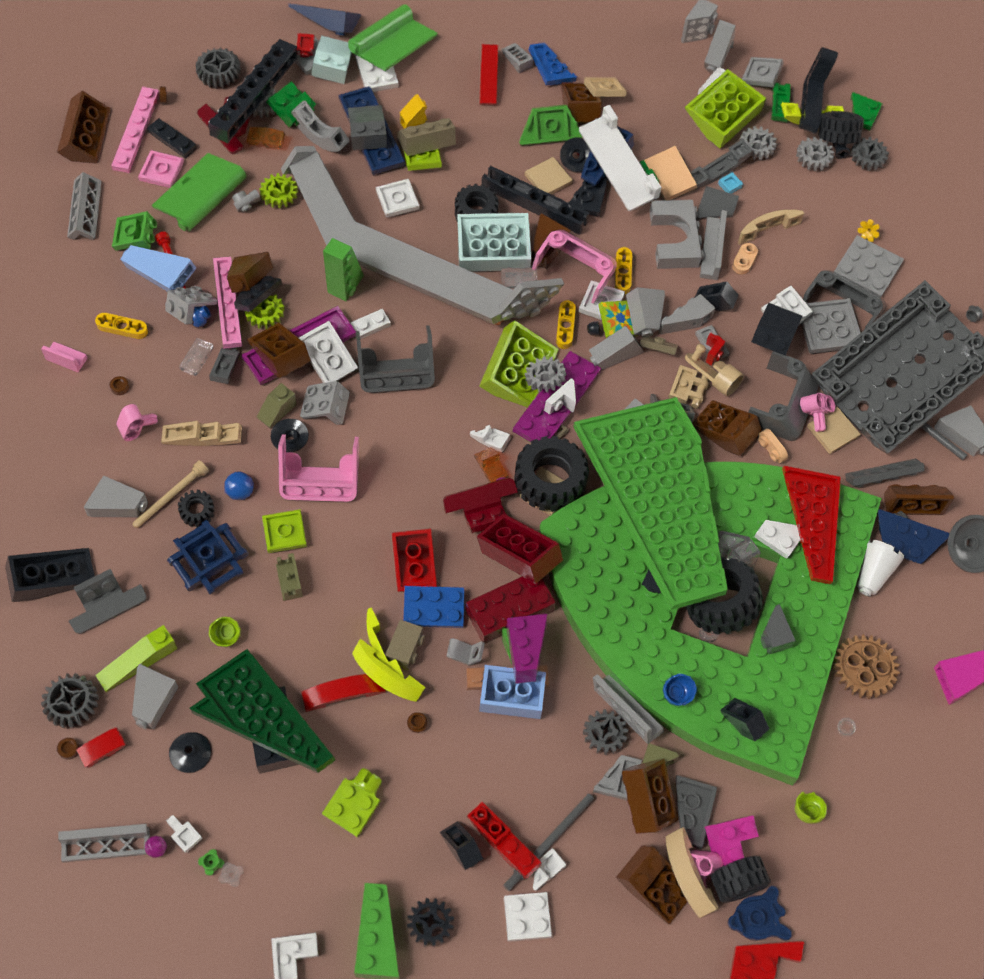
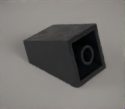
[751,302,803,356]

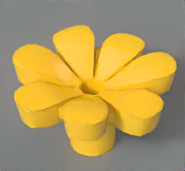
[857,219,880,242]

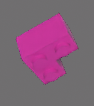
[705,815,759,866]

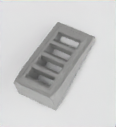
[501,43,533,73]

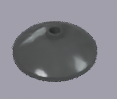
[948,515,984,573]

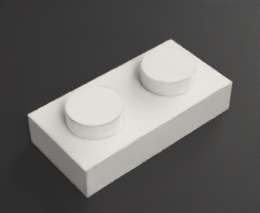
[350,309,391,339]

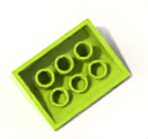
[685,69,766,148]
[479,320,559,408]

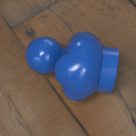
[193,306,211,327]

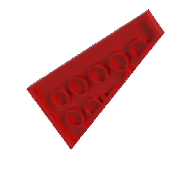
[782,466,841,584]

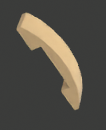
[738,210,804,245]
[666,827,719,918]

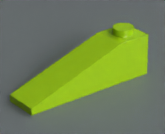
[95,625,177,693]

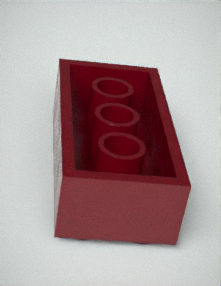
[476,514,563,584]
[466,576,556,644]

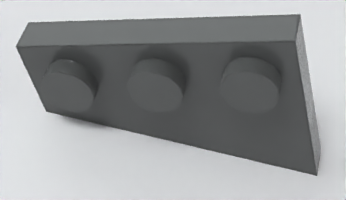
[676,775,717,849]

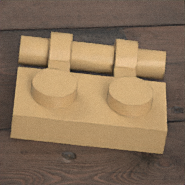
[668,365,709,408]

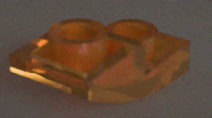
[246,127,286,149]

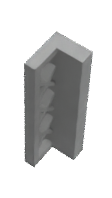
[67,172,101,240]
[700,210,727,280]
[593,674,663,744]
[58,824,150,862]

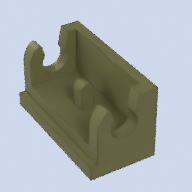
[276,553,303,601]

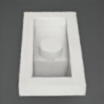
[544,378,576,415]

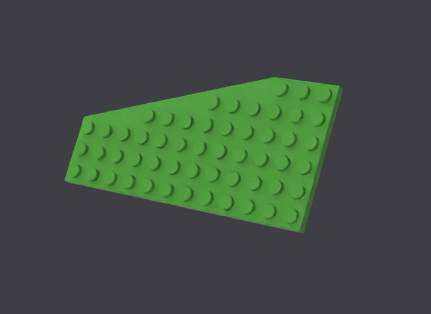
[573,397,727,610]

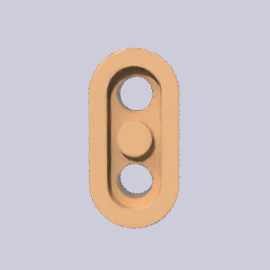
[732,243,758,274]
[758,429,788,463]

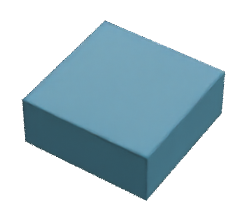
[718,172,743,194]

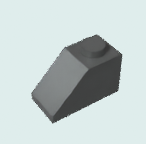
[761,604,795,654]

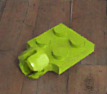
[322,768,382,837]

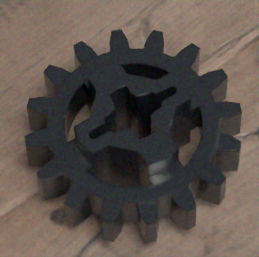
[407,898,454,948]

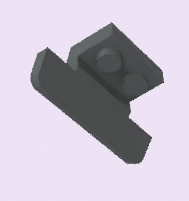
[68,569,146,634]

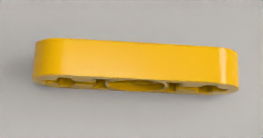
[615,247,632,295]
[556,300,576,349]
[95,313,148,339]

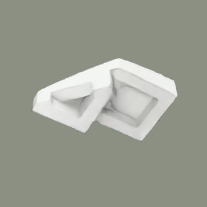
[470,425,511,453]
[533,848,567,891]

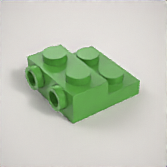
[112,211,157,251]

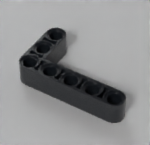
[799,47,838,134]

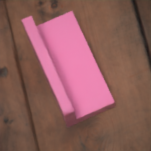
[41,342,87,373]

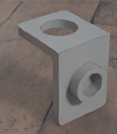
[447,638,484,666]

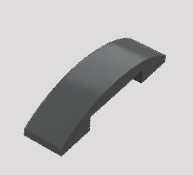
[690,139,753,188]

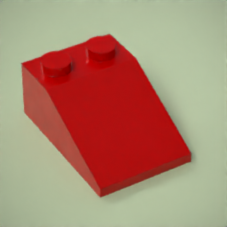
[392,528,437,592]

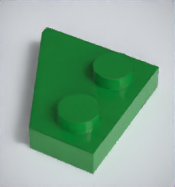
[850,92,883,131]

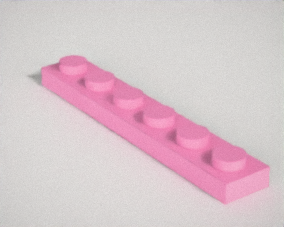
[111,87,160,173]
[213,257,242,349]

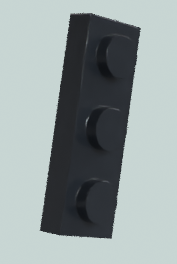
[147,118,197,158]

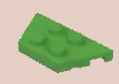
[519,105,583,145]

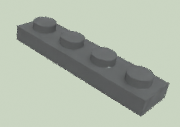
[845,458,924,487]

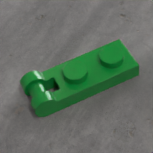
[771,82,790,122]

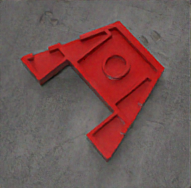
[729,941,804,979]

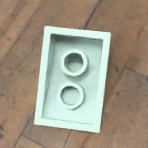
[311,36,352,84]

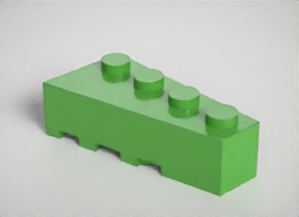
[323,238,364,301]
[354,883,399,979]

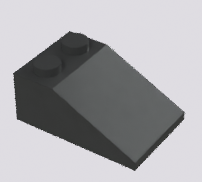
[348,105,387,150]

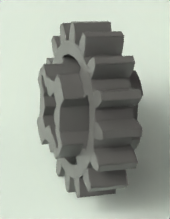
[850,137,889,171]
[583,709,628,755]

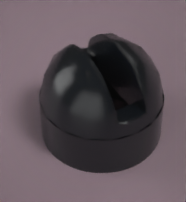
[587,321,600,336]

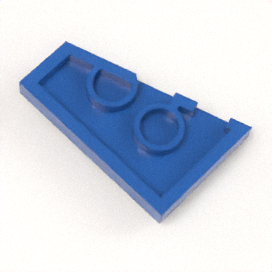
[528,43,577,86]

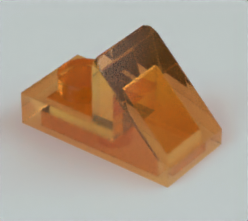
[474,447,508,483]

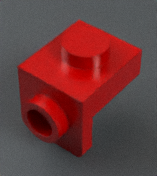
[297,33,315,58]
[706,333,726,366]

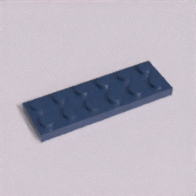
[338,86,405,175]

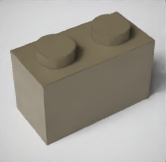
[385,620,425,670]

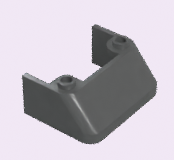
[803,270,886,330]
[356,325,435,393]
[749,351,818,441]

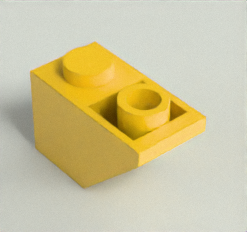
[400,94,427,129]

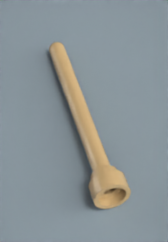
[133,460,209,528]

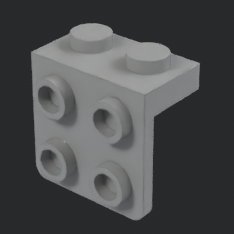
[165,286,217,325]
[300,381,350,425]

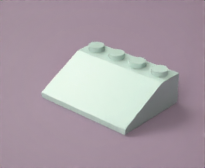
[457,213,531,271]

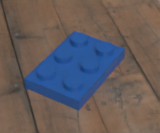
[403,586,464,628]

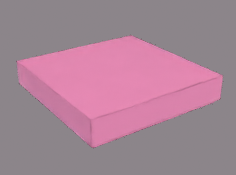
[138,150,184,188]

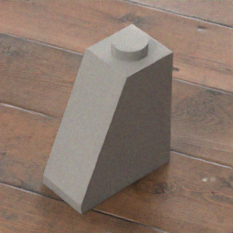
[704,20,735,73]
[626,287,665,337]
[589,326,644,370]
[934,406,984,457]
[84,476,148,517]
[132,664,178,730]

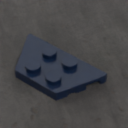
[877,509,950,564]

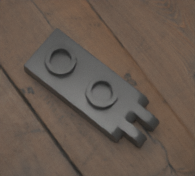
[209,347,240,384]

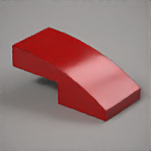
[76,727,126,768]

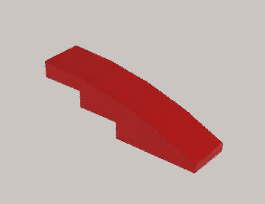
[480,44,498,106]

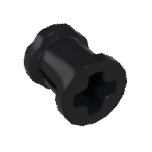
[832,143,851,159]

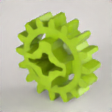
[259,173,298,208]
[244,294,284,329]

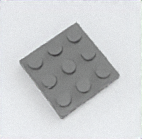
[834,235,904,298]
[801,298,860,354]

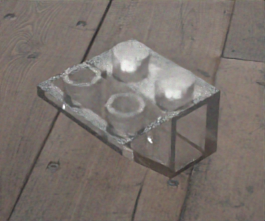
[718,531,761,569]

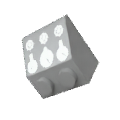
[681,0,718,43]

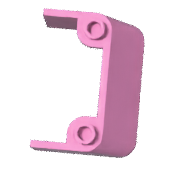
[532,230,617,304]
[278,434,359,502]

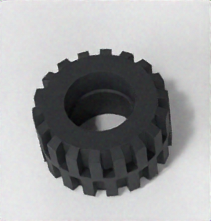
[818,111,864,144]
[455,184,499,222]
[710,856,771,903]

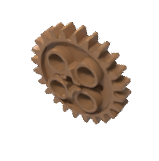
[833,634,900,699]

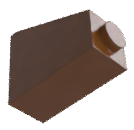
[531,213,571,269]
[227,251,274,293]

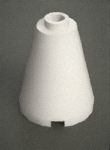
[857,540,904,596]

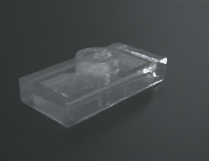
[179,338,214,376]

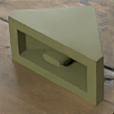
[642,743,679,767]

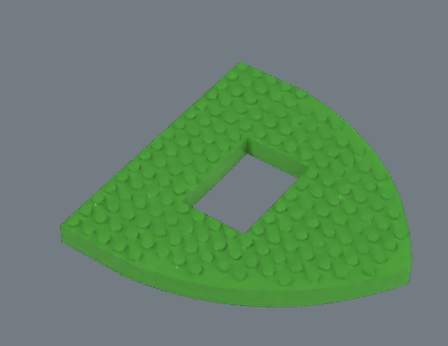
[539,462,882,786]

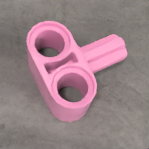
[800,393,835,432]
[116,404,158,441]
[690,850,723,888]

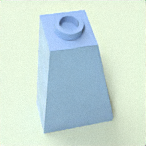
[120,245,197,292]

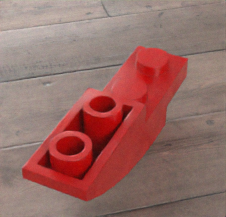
[467,802,542,879]

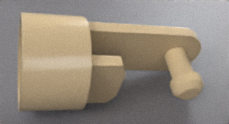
[685,344,744,397]

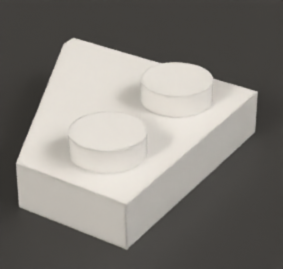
[754,520,800,559]

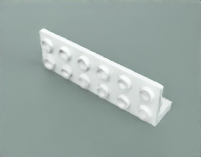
[579,104,661,211]

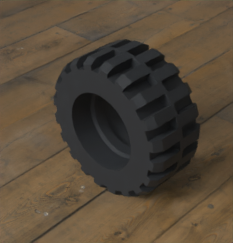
[514,436,589,512]
[686,557,763,635]

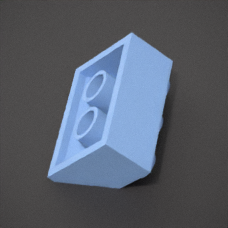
[479,665,546,719]

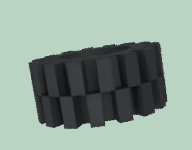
[178,489,215,527]

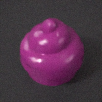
[145,836,167,858]

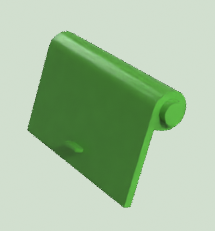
[348,4,438,71]
[152,153,247,231]

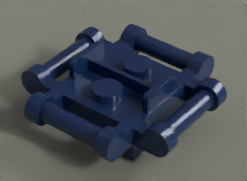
[167,520,249,595]

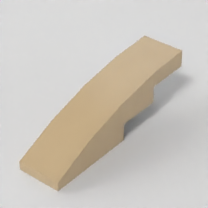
[161,421,242,446]

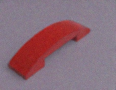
[301,674,386,712]

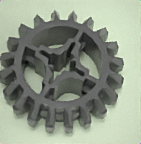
[196,47,241,89]
[41,673,99,729]

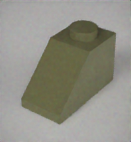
[257,383,297,429]

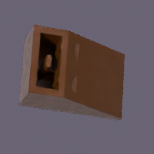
[692,400,762,456]
[616,845,688,925]

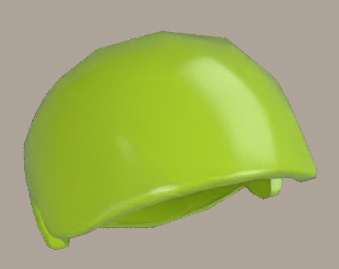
[208,616,241,647]
[795,792,827,824]

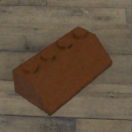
[57,90,111,164]

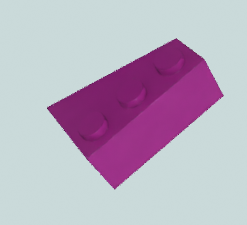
[507,614,547,684]

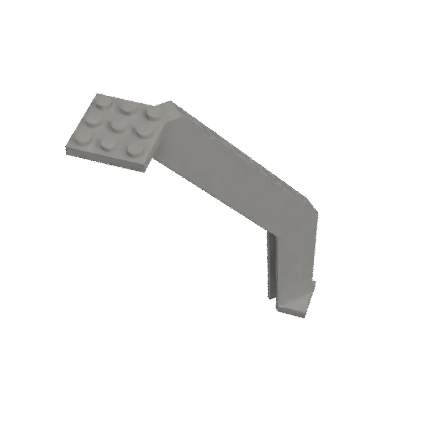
[281,146,564,324]

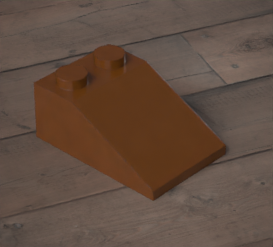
[561,83,602,123]
[247,323,311,378]

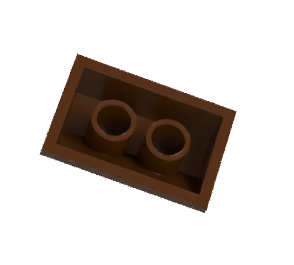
[884,484,954,515]
[622,758,678,834]

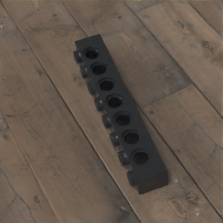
[208,39,297,143]

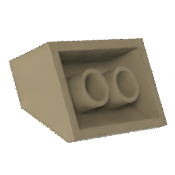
[397,118,456,156]

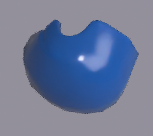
[224,471,254,500]
[663,674,697,706]

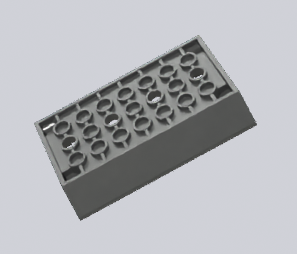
[812,280,984,454]

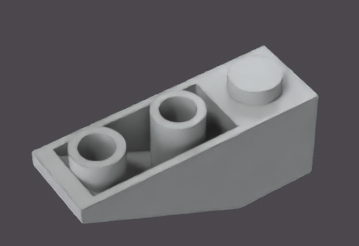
[659,294,715,334]

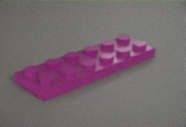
[242,306,356,386]
[512,351,601,442]

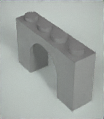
[649,200,704,269]

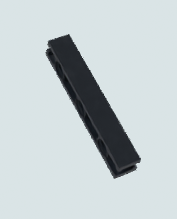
[481,165,589,235]

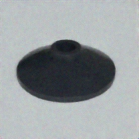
[560,137,590,172]
[270,418,309,453]
[169,732,211,773]

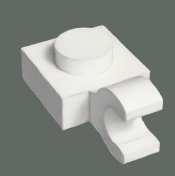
[166,815,202,853]

